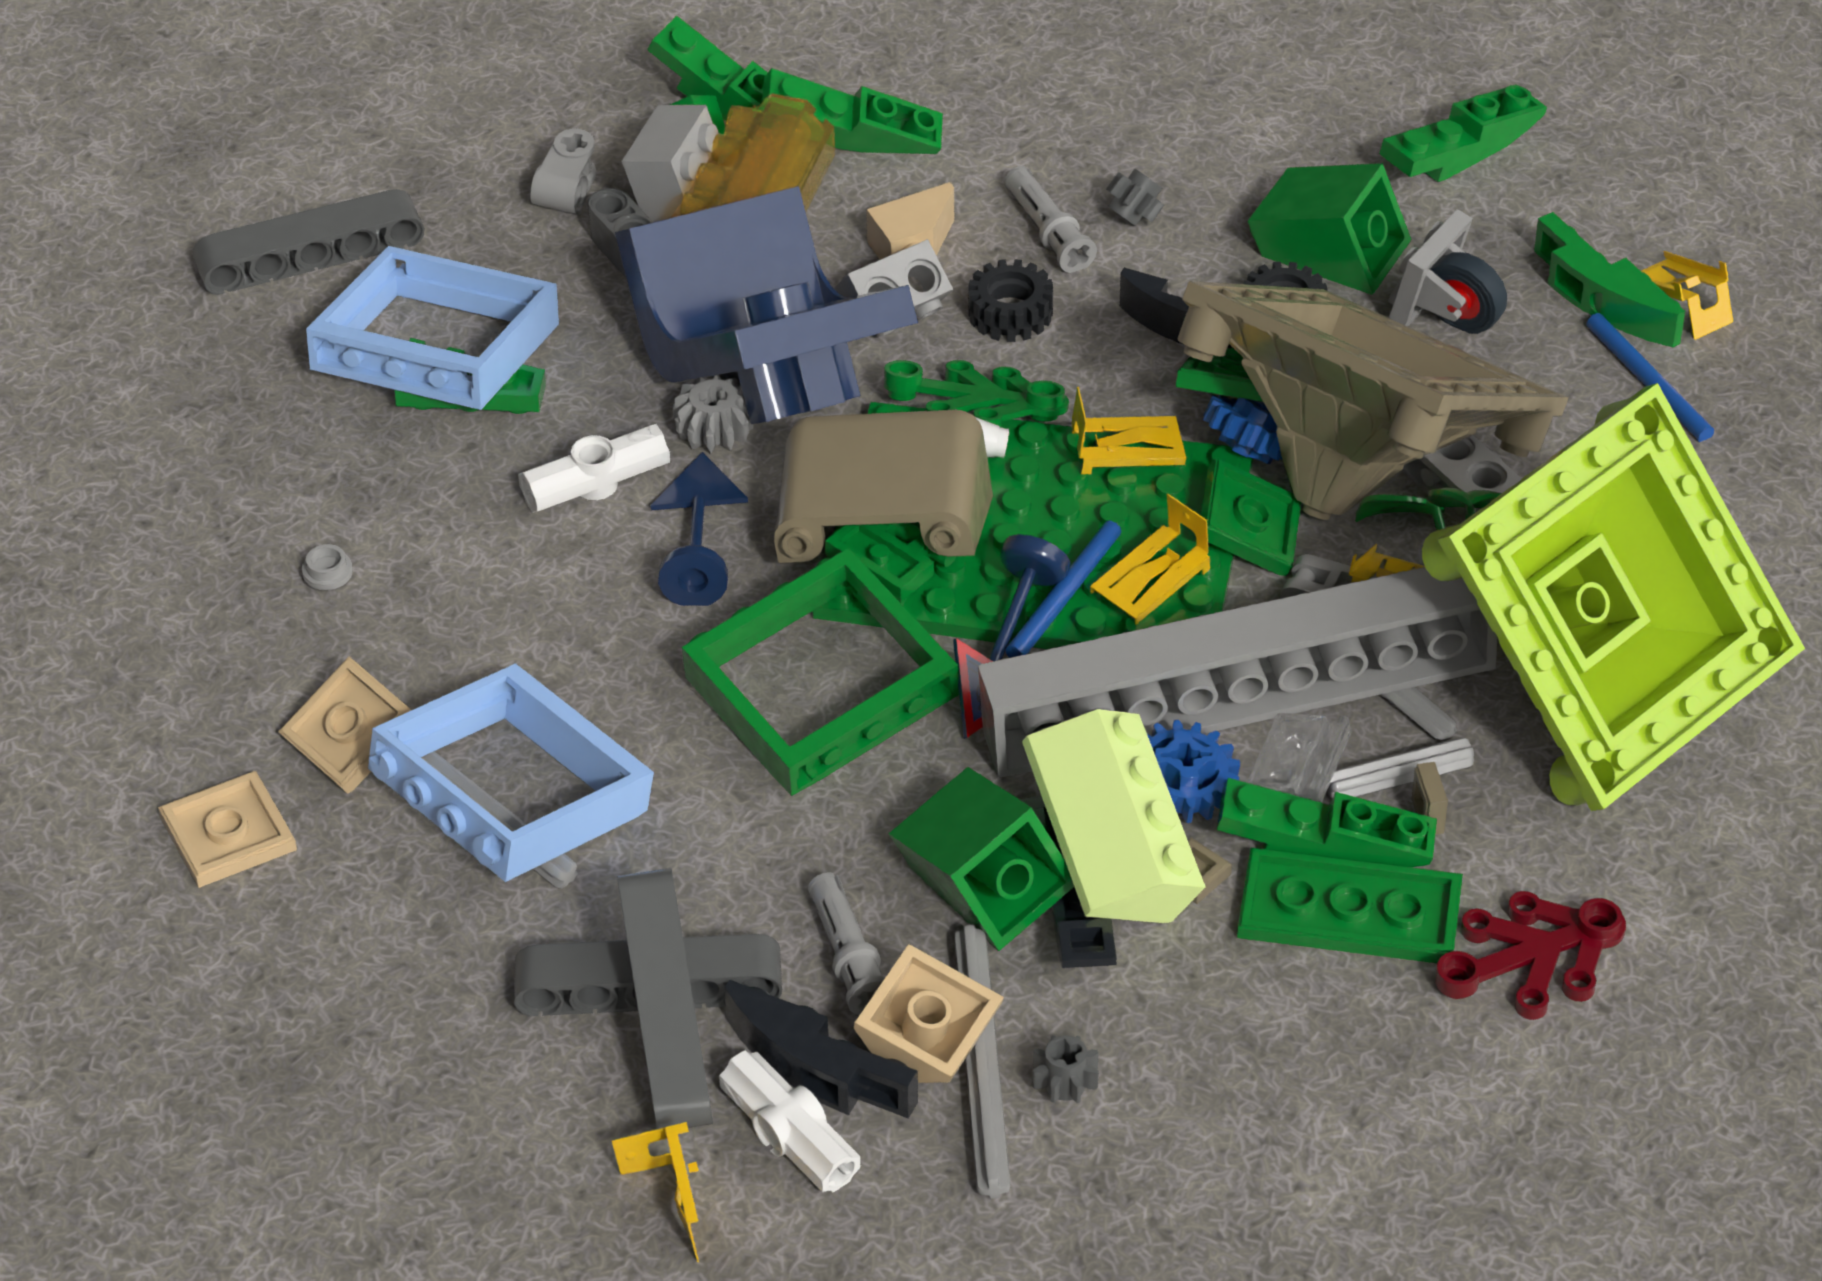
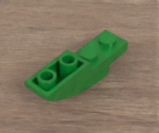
[647,15,802,146]
[761,68,943,154]
[1379,84,1547,182]
[1534,212,1685,348]
[1217,778,1437,868]

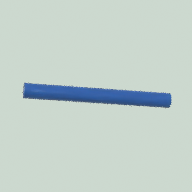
[1587,313,1714,442]
[1005,520,1121,658]

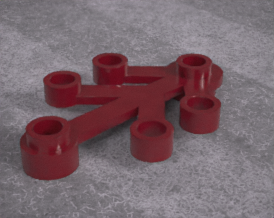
[1435,891,1626,1020]

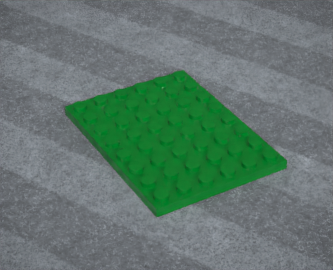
[813,402,1253,649]

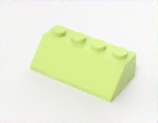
[1022,709,1205,923]

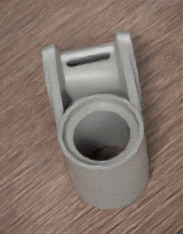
[530,128,597,215]

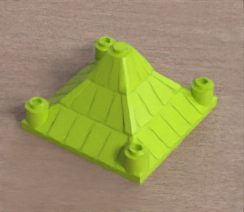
[1422,383,1805,811]

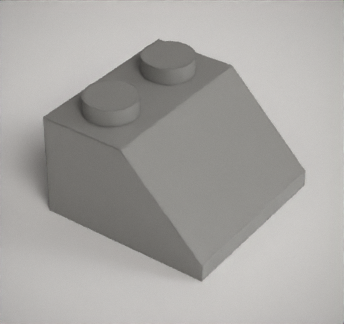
[622,105,719,222]

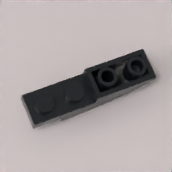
[725,980,918,1119]

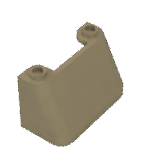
[774,410,993,563]

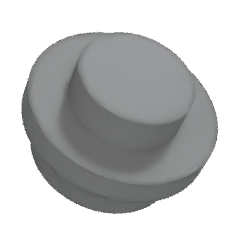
[302,544,353,590]

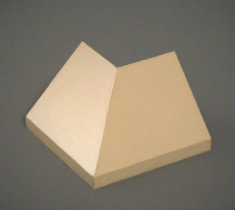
[853,944,1004,1083]

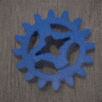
[1203,395,1282,464]
[1147,720,1240,823]

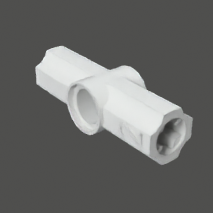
[518,424,670,513]
[719,1050,860,1192]

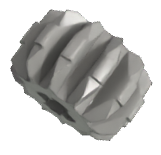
[673,375,753,454]

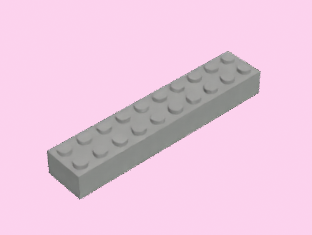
[978,567,1497,778]

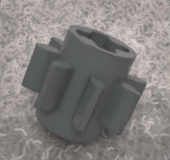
[1106,168,1165,226]
[1033,1035,1099,1103]

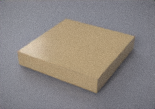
[278,657,411,794]
[158,771,297,888]

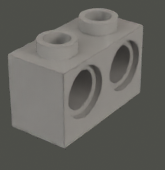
[835,239,953,338]

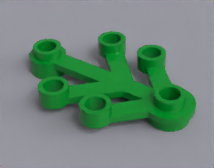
[883,360,1069,428]

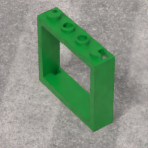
[682,548,959,796]

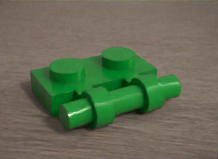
[825,523,956,603]

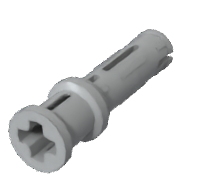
[1004,166,1097,273]
[808,872,885,1015]

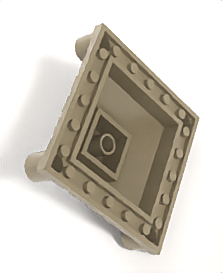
[1177,281,1569,520]

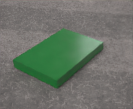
[1176,347,1263,402]

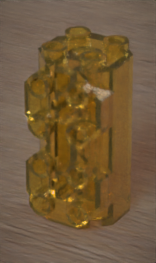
[680,93,835,216]

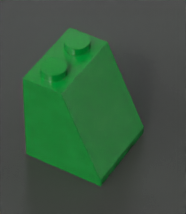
[1248,163,1412,295]
[888,767,1074,951]

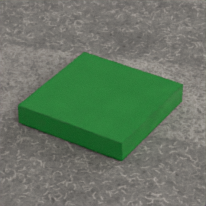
[1201,458,1301,576]

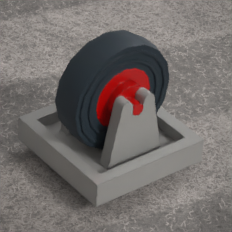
[1389,209,1508,334]

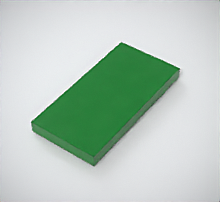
[1237,847,1463,963]

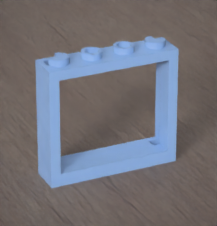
[306,246,559,410]
[368,663,654,882]

